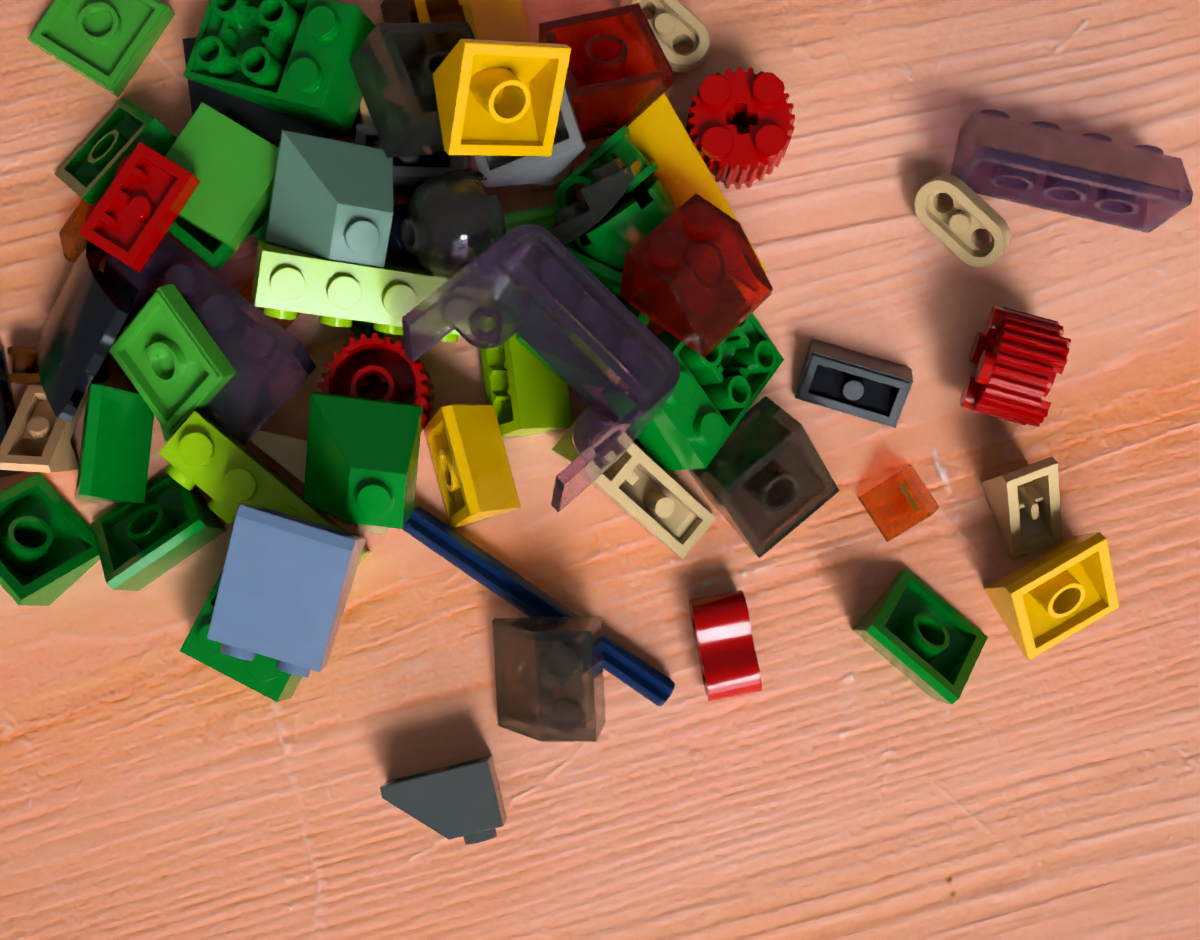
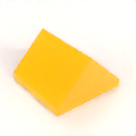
[432,39,571,156]
[423,404,521,529]
[984,532,1119,660]

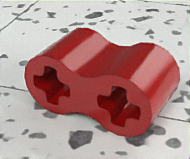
[689,590,762,701]

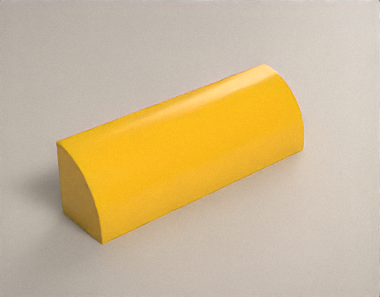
[607,90,767,300]

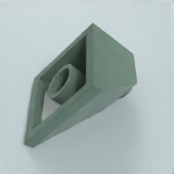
[265,129,393,268]

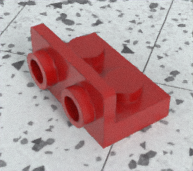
[78,141,201,273]

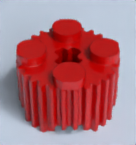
[686,67,795,189]
[960,305,1071,427]
[317,333,435,432]

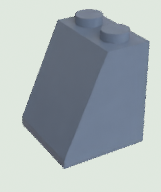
[207,504,367,677]

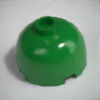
[572,176,680,278]

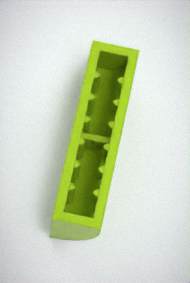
[466,230,573,438]

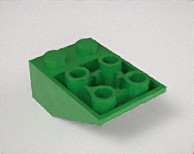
[183,0,384,133]
[603,279,784,471]

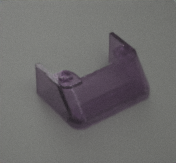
[402,224,680,513]

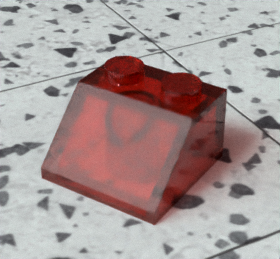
[539,3,675,141]
[619,193,773,358]

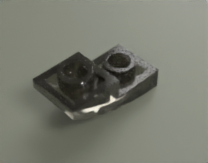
[542,156,643,253]

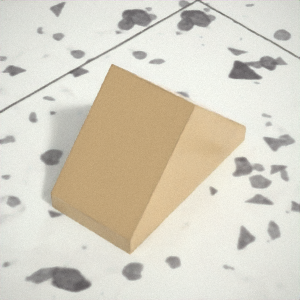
[981,456,1062,559]

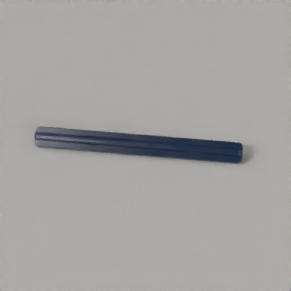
[403,506,675,706]

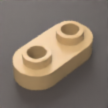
[620,0,710,73]
[914,174,1011,267]

